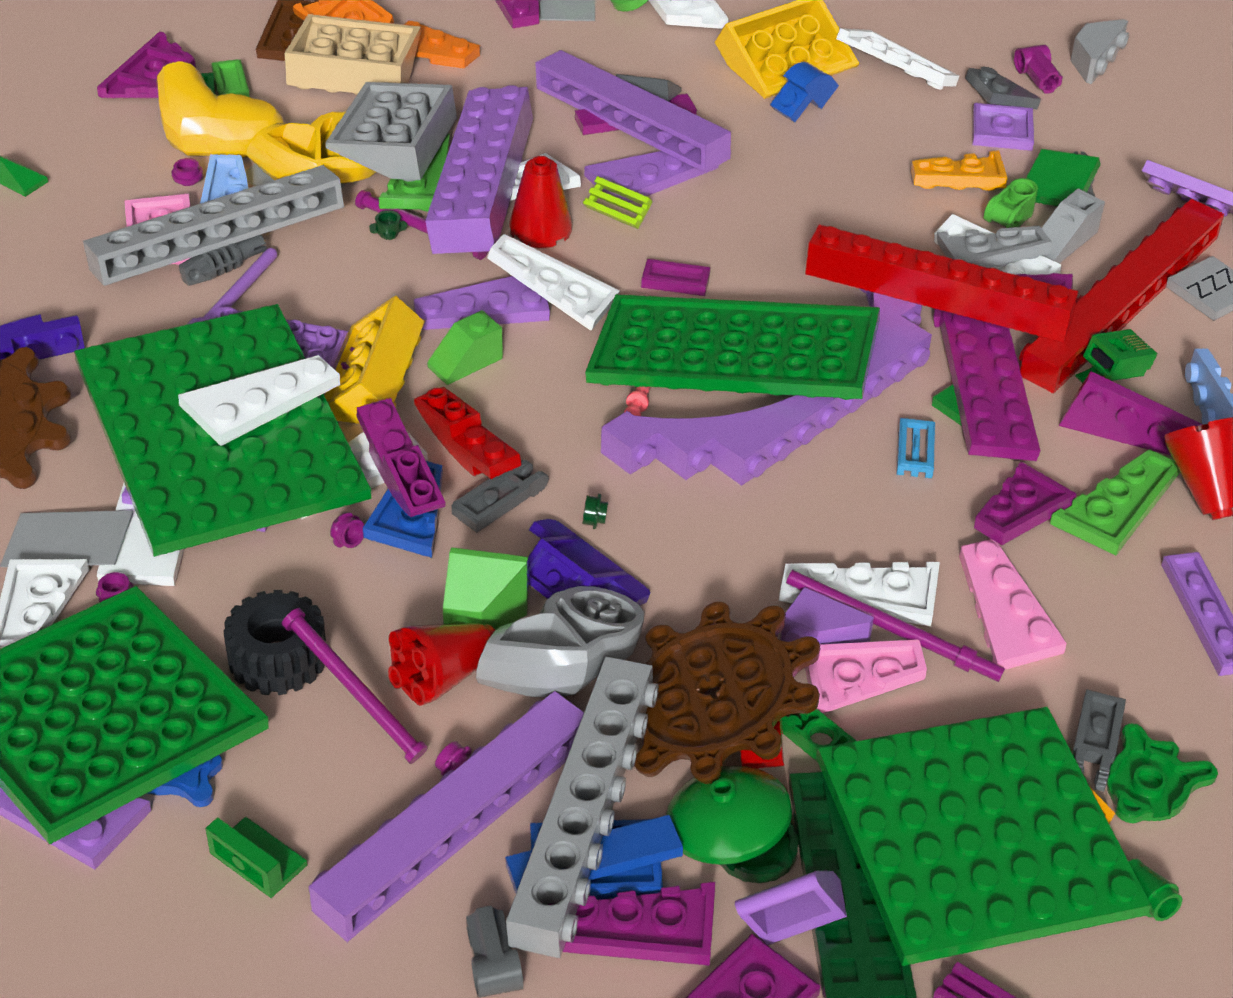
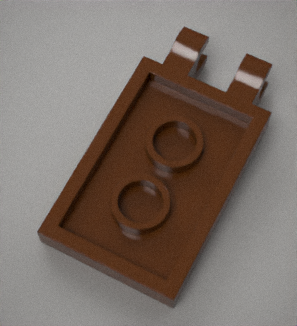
[256,0,318,61]

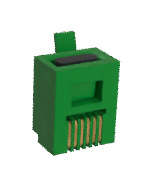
[1075,329,1158,384]

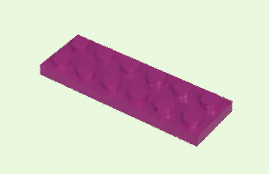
[939,311,1041,461]

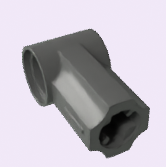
[466,906,523,998]

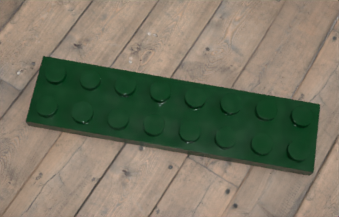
[788,772,917,998]

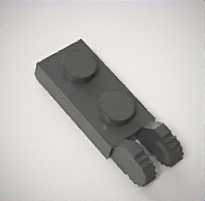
[451,460,549,533]
[1072,689,1126,792]

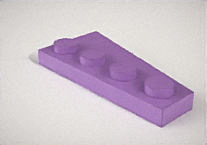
[584,151,719,207]

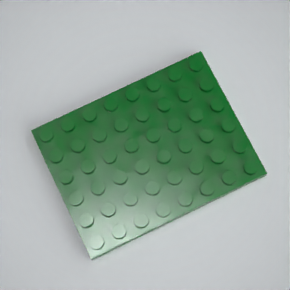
[74,304,371,557]

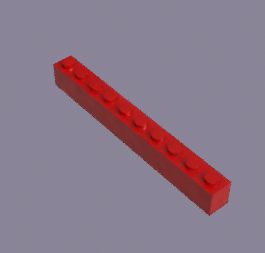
[1019,199,1224,394]

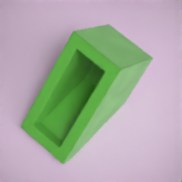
[427,310,503,385]

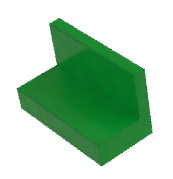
[205,816,308,898]

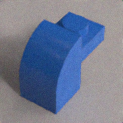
[770,62,839,123]

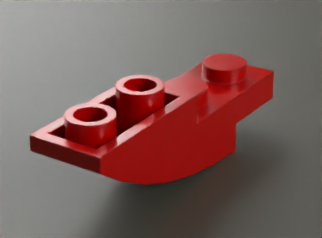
[414,386,521,479]

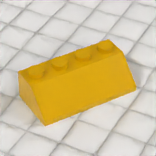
[324,295,425,424]

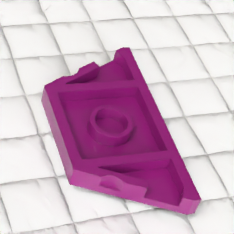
[97,31,196,98]

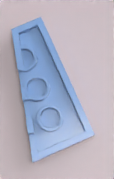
[1185,348,1233,424]

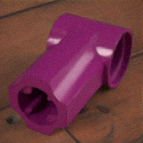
[1014,44,1063,94]

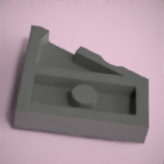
[965,66,1041,110]

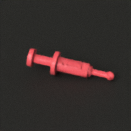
[624,386,651,416]

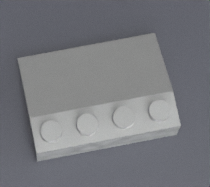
[325,82,457,182]

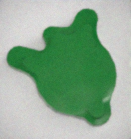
[1106,723,1218,823]

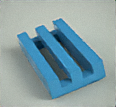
[897,418,935,479]

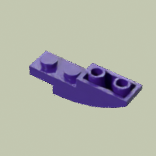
[0,314,85,360]

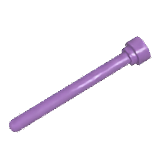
[186,248,277,325]

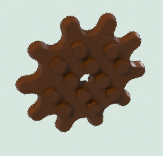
[0,347,71,489]
[634,602,821,784]

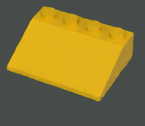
[715,0,860,99]

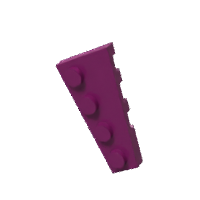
[546,882,715,966]

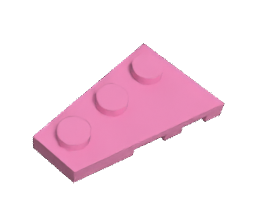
[805,639,927,713]

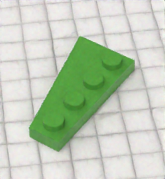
[379,133,450,211]
[1050,449,1180,556]

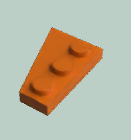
[404,20,480,68]

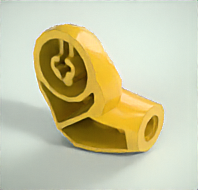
[157,61,284,157]

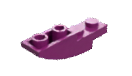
[356,398,446,517]

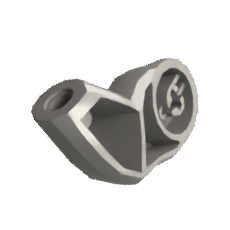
[476,586,644,697]

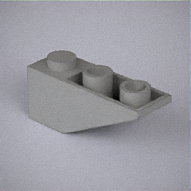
[1042,189,1105,263]

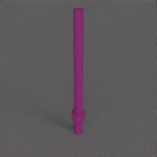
[786,570,1005,682]

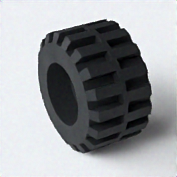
[223,590,326,695]

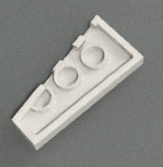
[836,28,960,89]
[178,355,340,446]
[779,562,940,627]

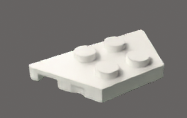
[648,0,729,29]

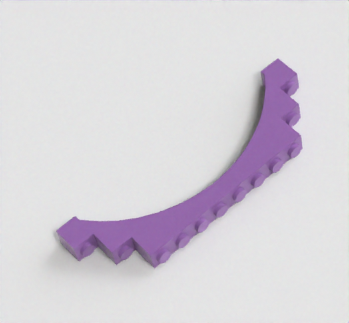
[601,289,932,486]

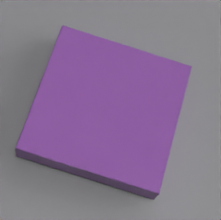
[973,103,1034,151]

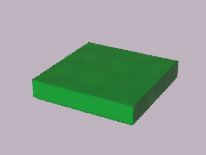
[1026,149,1101,206]

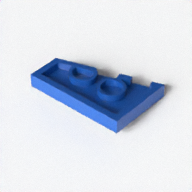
[363,461,443,558]

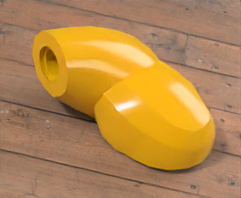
[247,112,376,184]

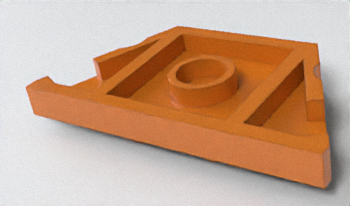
[293,0,394,24]

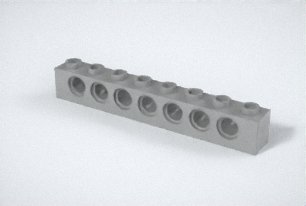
[83,165,344,286]
[506,656,659,958]

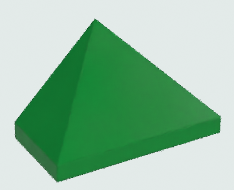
[0,155,48,197]

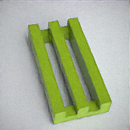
[583,176,652,229]

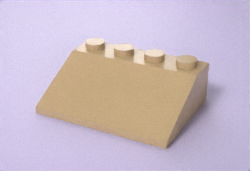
[285,14,421,95]

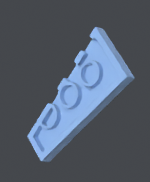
[200,154,248,204]

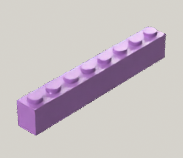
[535,50,731,172]
[309,691,584,942]

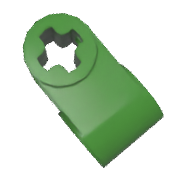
[984,178,1038,228]

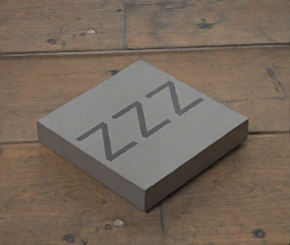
[1166,256,1233,321]

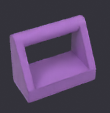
[735,871,847,945]

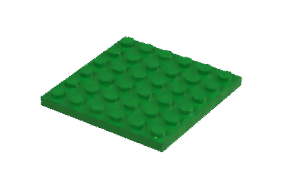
[0,586,269,845]
[816,706,1152,966]

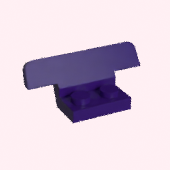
[528,519,650,606]

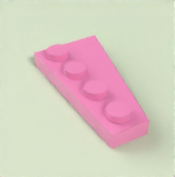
[959,539,1067,670]

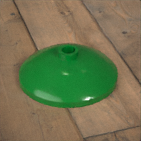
[666,766,792,865]

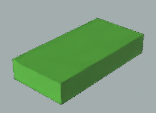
[211,59,250,97]

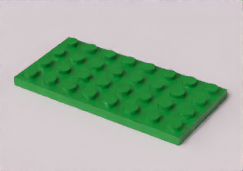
[585,294,880,400]

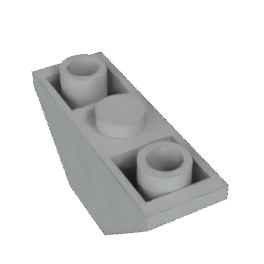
[1070,19,1129,84]

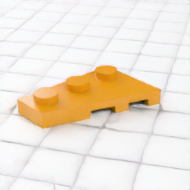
[911,150,1008,191]

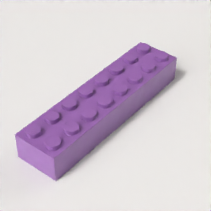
[425,85,533,254]

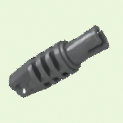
[179,235,267,286]

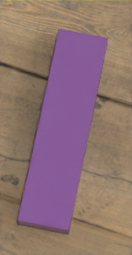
[1161,552,1233,676]

